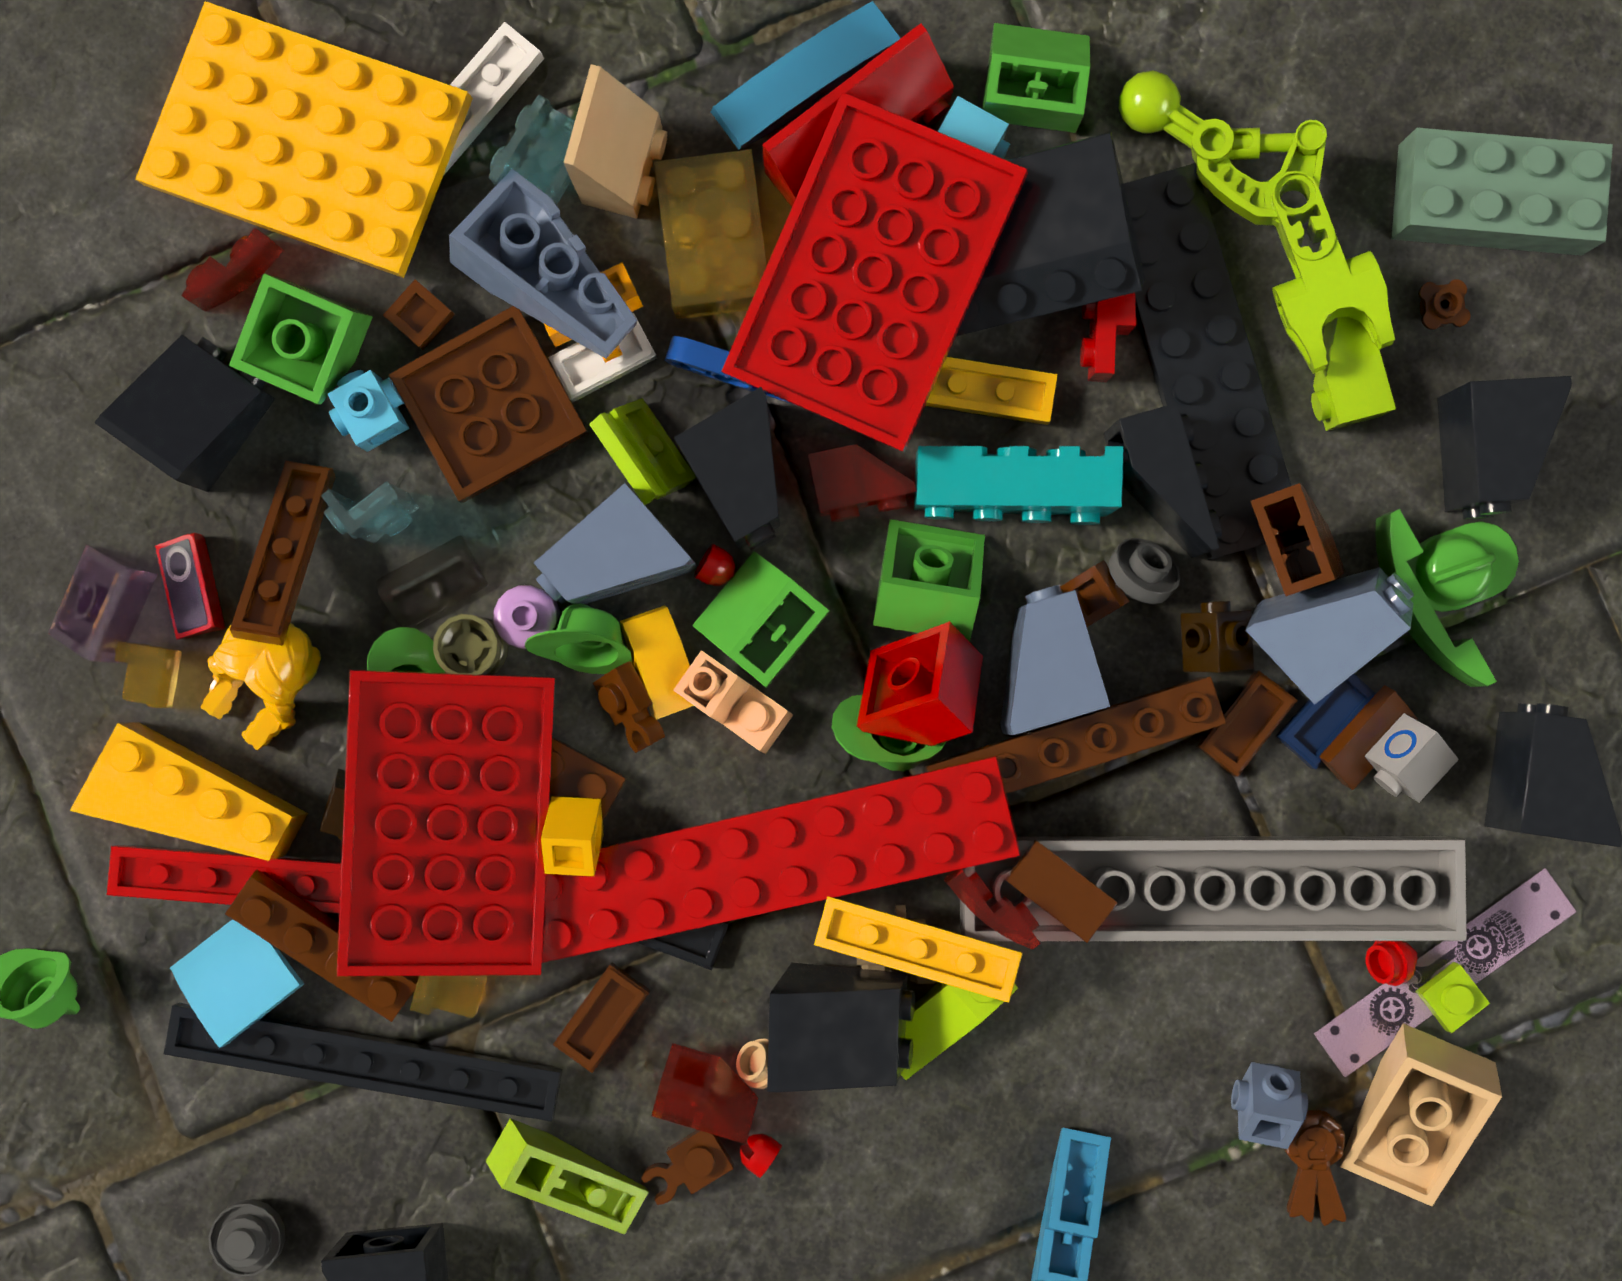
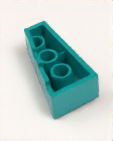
[914,446,1123,525]

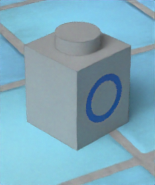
[1365,713,1459,803]

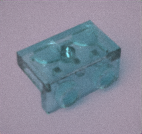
[489,95,575,205]
[321,481,420,543]

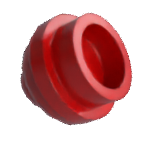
[1365,941,1417,986]

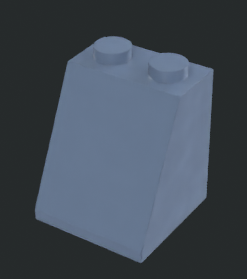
[534,483,697,604]
[1246,567,1414,705]
[1000,585,1110,735]

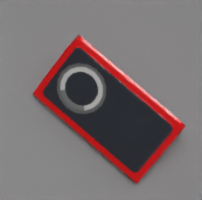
[155,532,226,640]

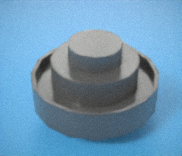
[1108,538,1181,604]
[208,1199,286,1277]

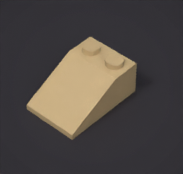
[563,64,667,219]
[1340,1023,1502,1206]

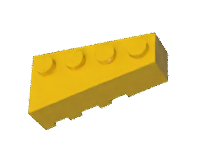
[70,722,308,861]

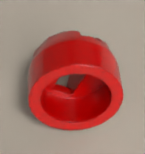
[694,543,735,586]
[740,1133,782,1178]

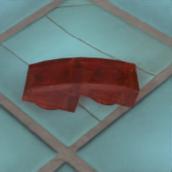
[181,228,284,311]
[944,869,1041,950]

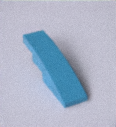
[711,1,900,150]
[1031,1128,1111,1281]

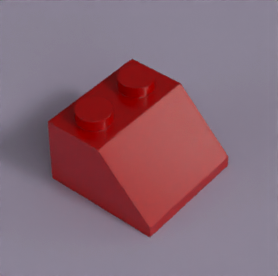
[857,621,983,746]

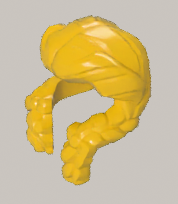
[201,623,321,750]

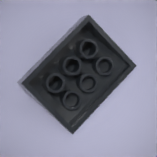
[956,132,1146,336]

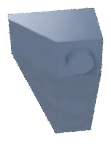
[449,169,637,358]

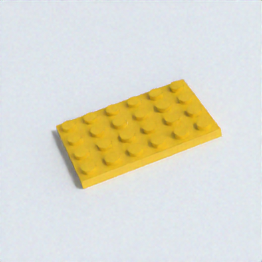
[135,1,473,278]

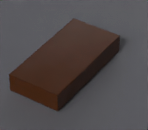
[1196,670,1297,777]
[1319,685,1418,790]
[1005,840,1118,943]
[553,962,651,1073]

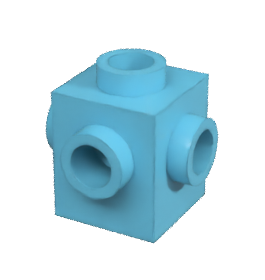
[328,370,409,452]

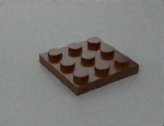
[389,306,589,503]

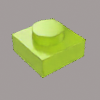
[1415,962,1490,1033]

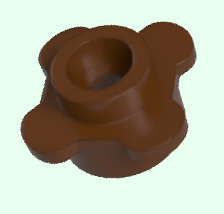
[1418,279,1471,330]

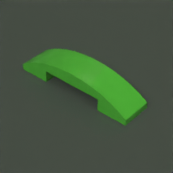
[1375,509,1497,687]

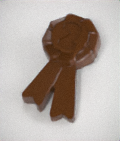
[1284,1110,1347,1226]

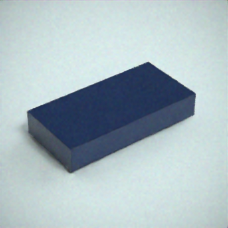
[1276,674,1376,770]

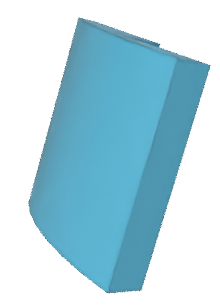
[170,919,304,1048]

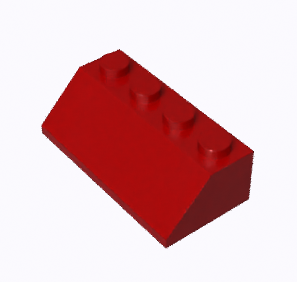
[762,23,954,207]

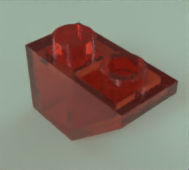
[808,444,916,522]
[651,1043,758,1144]

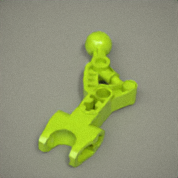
[1118,70,1395,374]

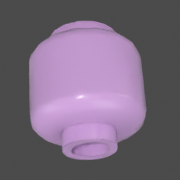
[494,585,561,649]

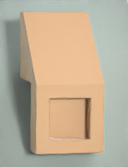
[673,650,793,754]

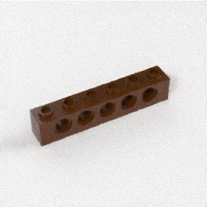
[924,676,1226,794]

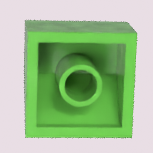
[229,273,373,405]
[873,519,985,642]

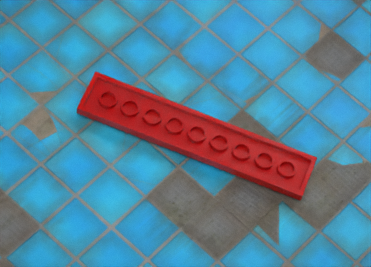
[542,756,1021,963]

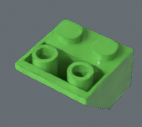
[982,23,1090,133]
[692,551,829,688]

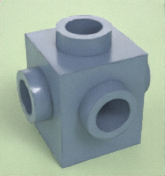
[1231,1062,1308,1149]

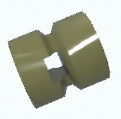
[433,614,508,675]

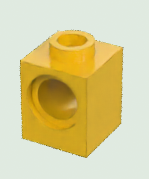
[541,796,604,876]

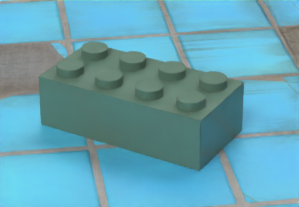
[1391,128,1613,256]

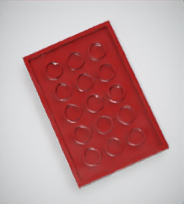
[721,92,1028,452]
[337,670,555,976]

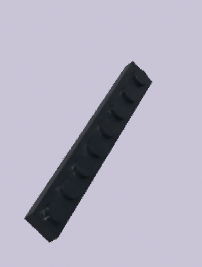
[163,1003,563,1122]

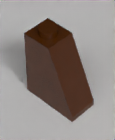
[1251,483,1346,596]

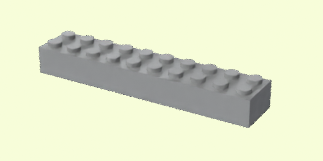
[960,836,1467,941]

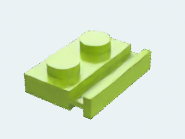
[589,398,696,505]

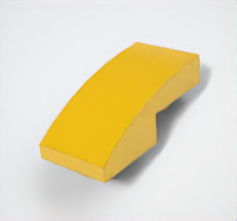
[620,605,694,720]

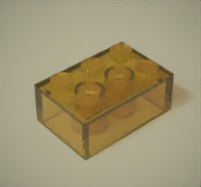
[654,149,767,319]

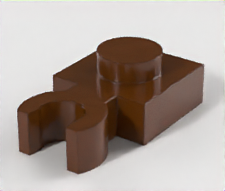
[593,661,665,753]
[641,1123,734,1205]

